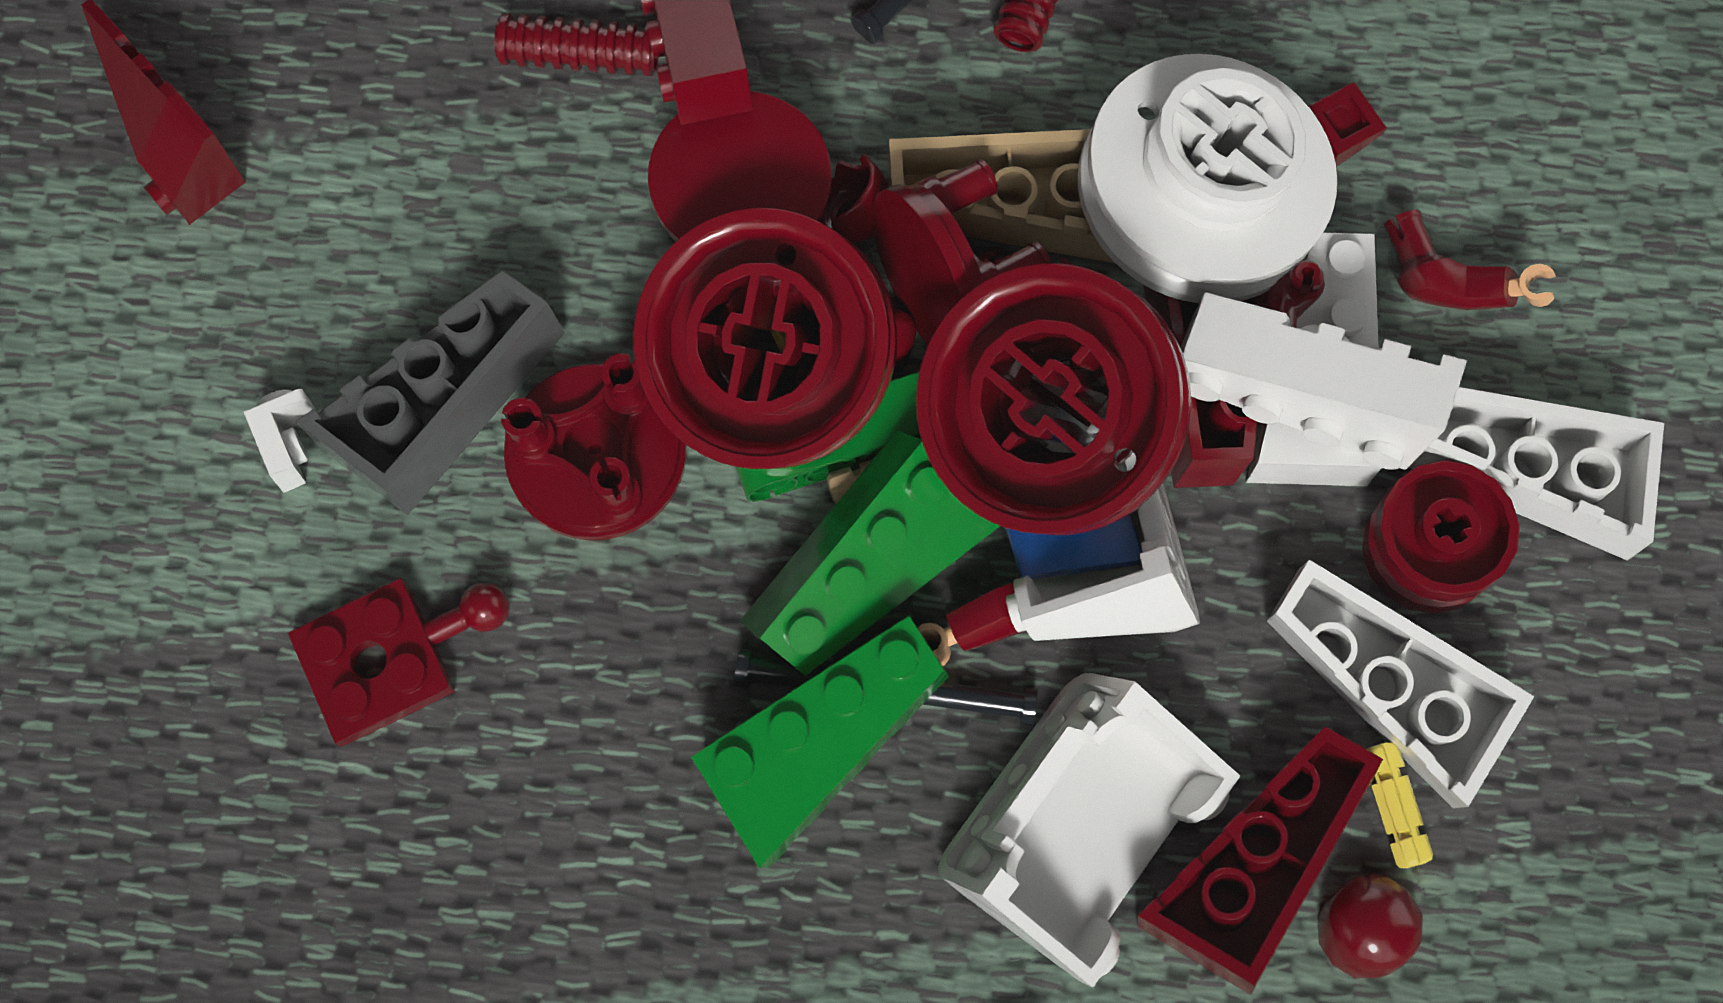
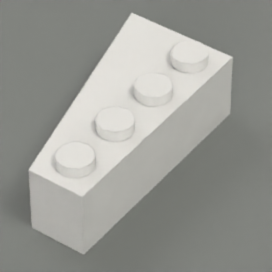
[1180,292,1467,470]
[1409,387,1664,561]
[1267,560,1534,808]

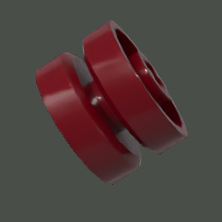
[1362,460,1520,614]

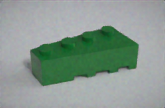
[739,430,1000,676]

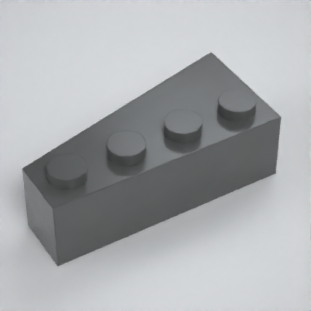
[296,270,565,515]

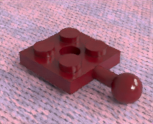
[288,578,510,747]

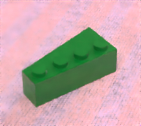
[691,616,949,868]

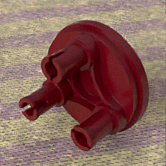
[648,91,831,257]
[872,159,1051,344]
[501,354,687,540]

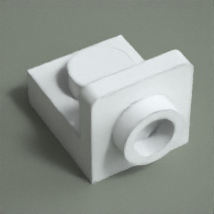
[244,389,315,493]

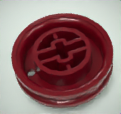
[633,208,897,469]
[916,263,1191,535]

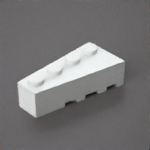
[1246,233,1381,486]

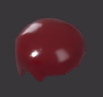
[820,154,890,244]
[1318,873,1423,978]

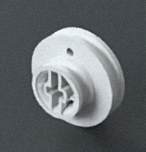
[1078,54,1337,303]

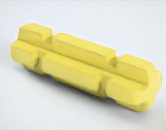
[1366,742,1433,868]

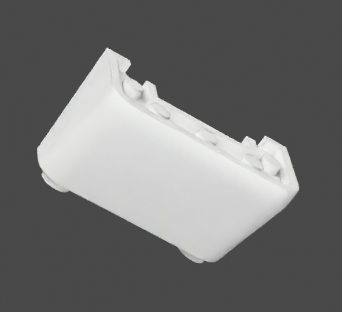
[1006,399,1200,641]
[938,673,1240,987]

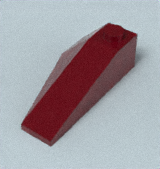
[81,0,246,225]

